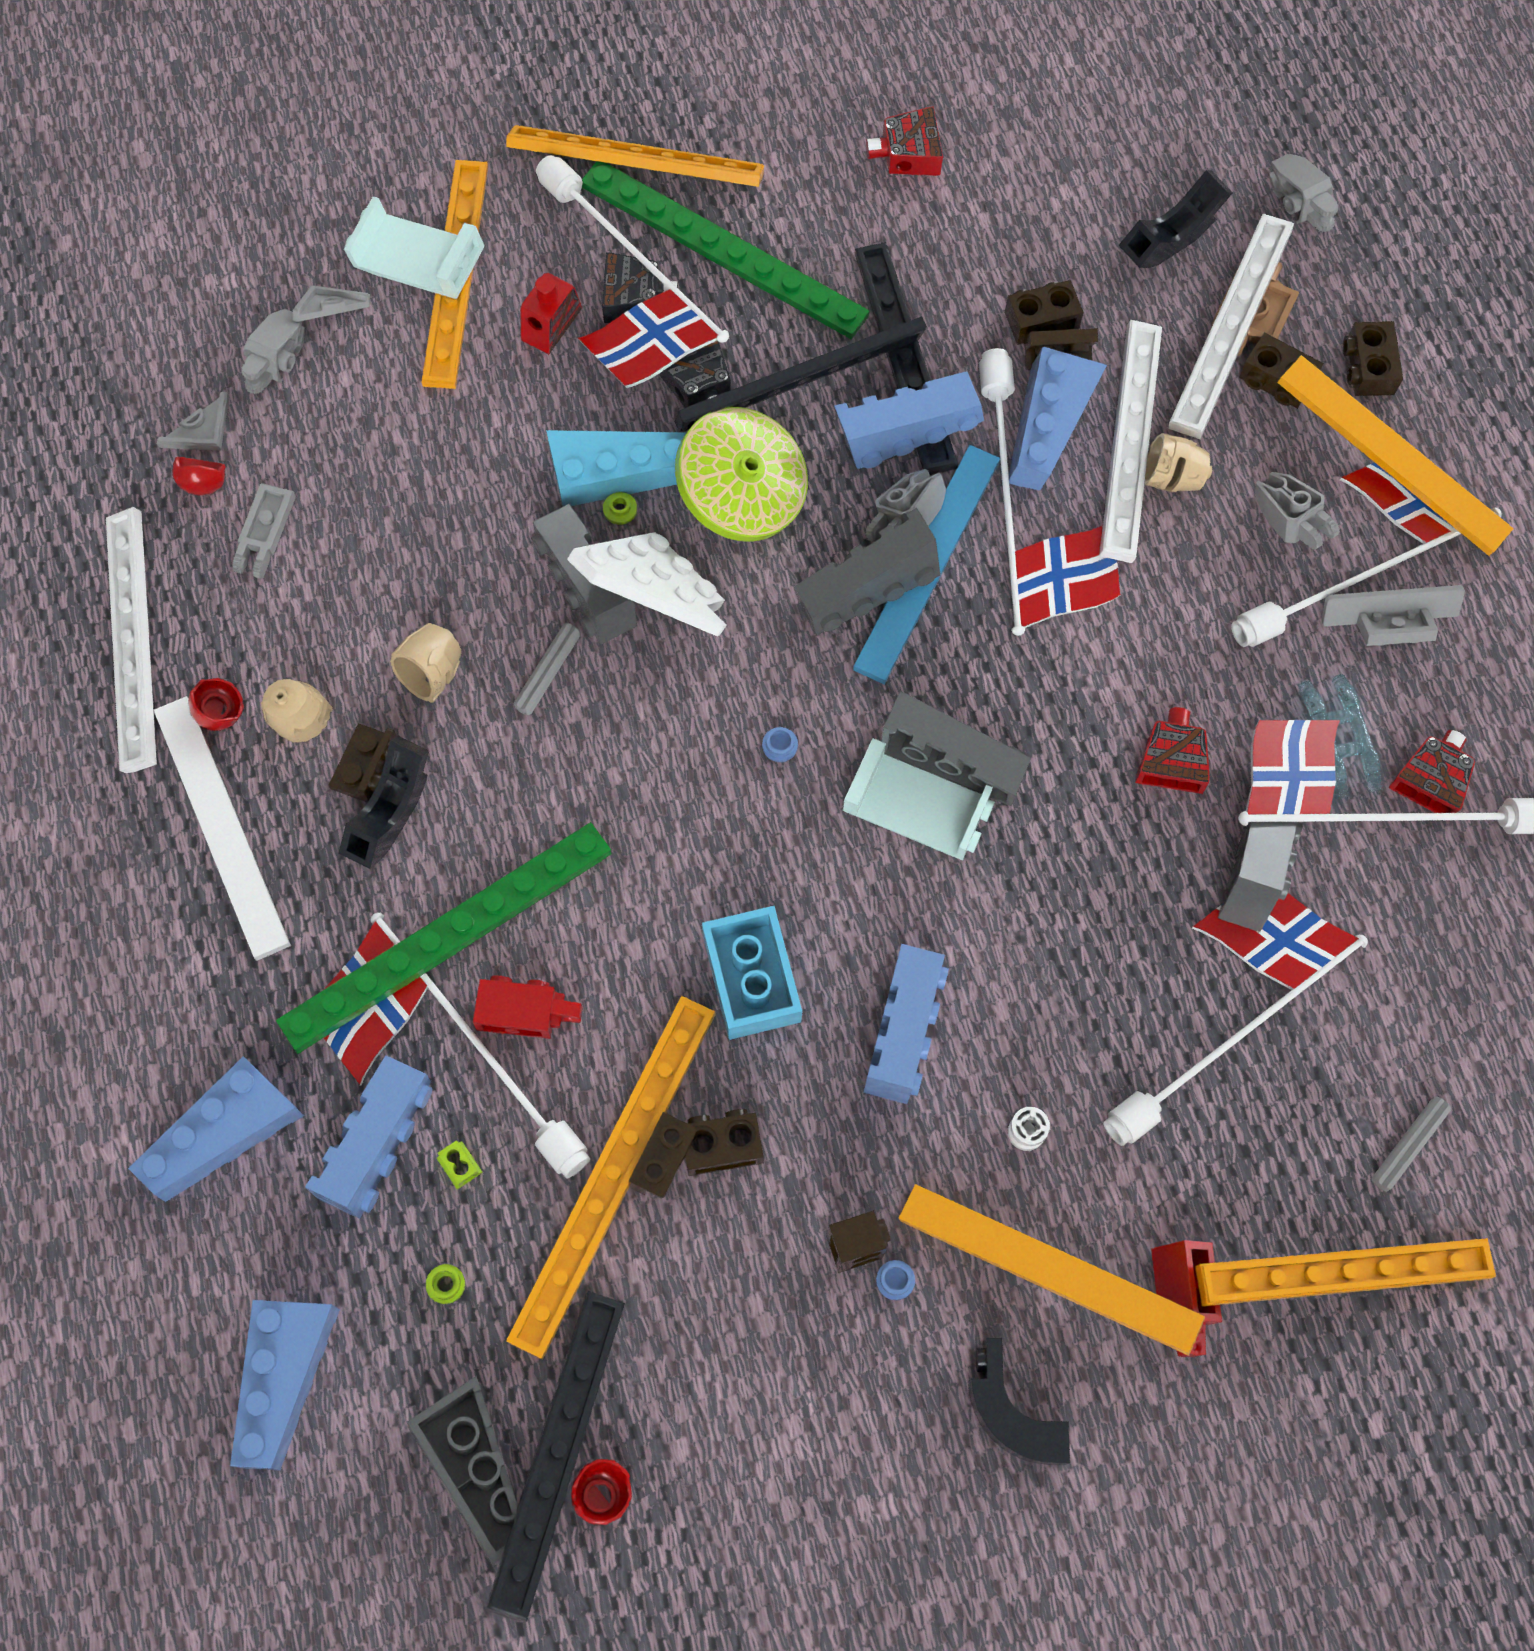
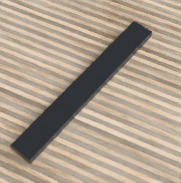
[854,242,958,475]
[674,316,927,432]
[485,1291,625,1623]

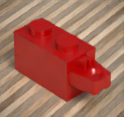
[473,975,583,1039]
[1151,1240,1222,1357]

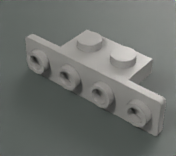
[1321,585,1465,646]

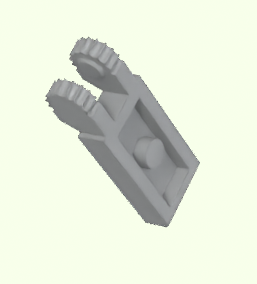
[232,483,296,579]

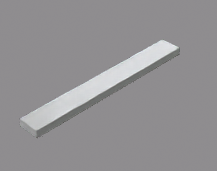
[1168,214,1294,439]
[1099,320,1162,563]
[106,507,157,773]
[153,696,291,961]

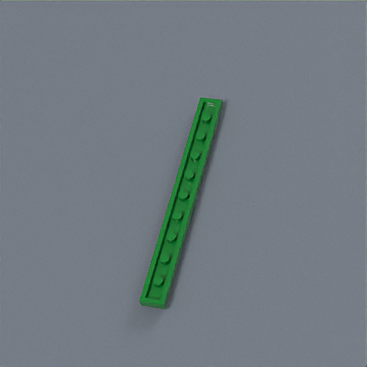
[582,161,870,340]
[275,822,612,1055]

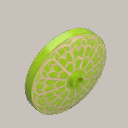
[675,407,808,542]

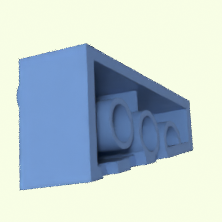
[1009,347,1107,490]
[835,371,984,469]
[863,944,949,1104]
[305,1055,432,1219]
[128,1056,304,1202]
[230,1300,340,1470]

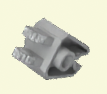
[1269,154,1338,232]
[241,309,305,394]
[865,469,946,542]
[1255,472,1340,550]

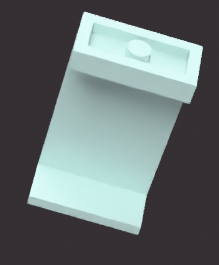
[344,197,484,299]
[843,738,995,861]

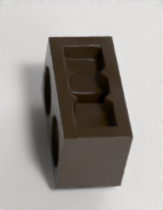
[1004,280,1084,345]
[1343,321,1403,396]
[1239,332,1324,409]
[685,1109,764,1176]
[826,1210,891,1273]

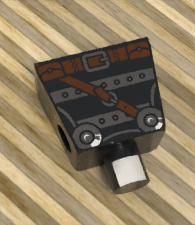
[602,252,678,323]
[659,341,731,408]

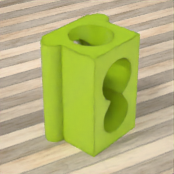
[437,1140,483,1190]

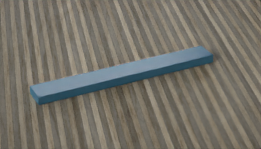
[853,445,1000,685]

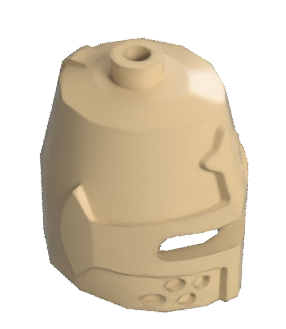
[1144,433,1212,492]
[390,623,461,703]
[261,679,333,742]

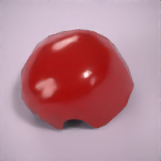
[172,457,225,496]
[188,678,244,731]
[570,1459,632,1525]

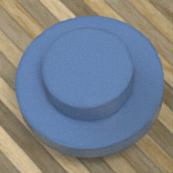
[762,727,798,762]
[876,1260,915,1300]

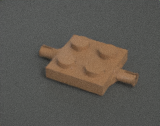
[1212,262,1299,356]

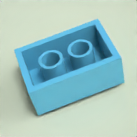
[702,906,802,1040]

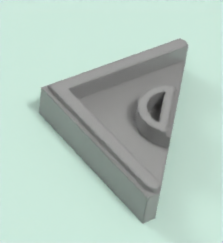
[292,285,371,322]
[157,392,229,451]

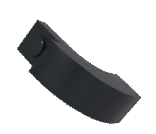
[1119,170,1233,268]
[339,735,429,869]
[968,1338,1070,1465]

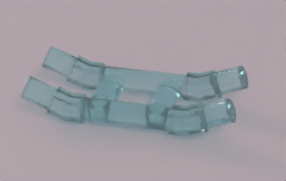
[1298,674,1383,799]

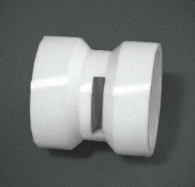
[1008,1107,1050,1151]

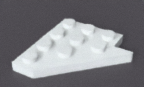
[567,532,726,636]

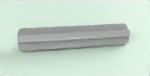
[514,623,580,715]
[1371,1096,1451,1192]

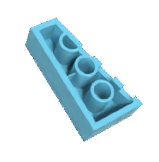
[546,430,686,506]

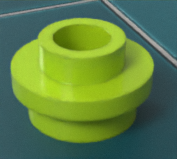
[603,492,637,525]
[426,1264,465,1304]

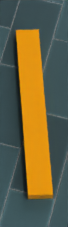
[506,125,764,187]
[421,160,488,389]
[1277,355,1514,556]
[899,1184,1205,1356]
[1195,1238,1496,1306]

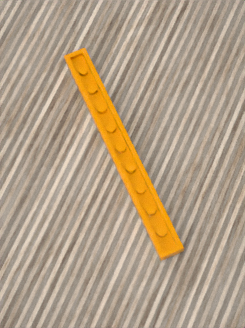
[506,996,715,1360]

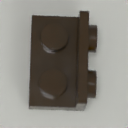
[1024,328,1098,371]
[328,723,397,803]
[628,1112,697,1198]

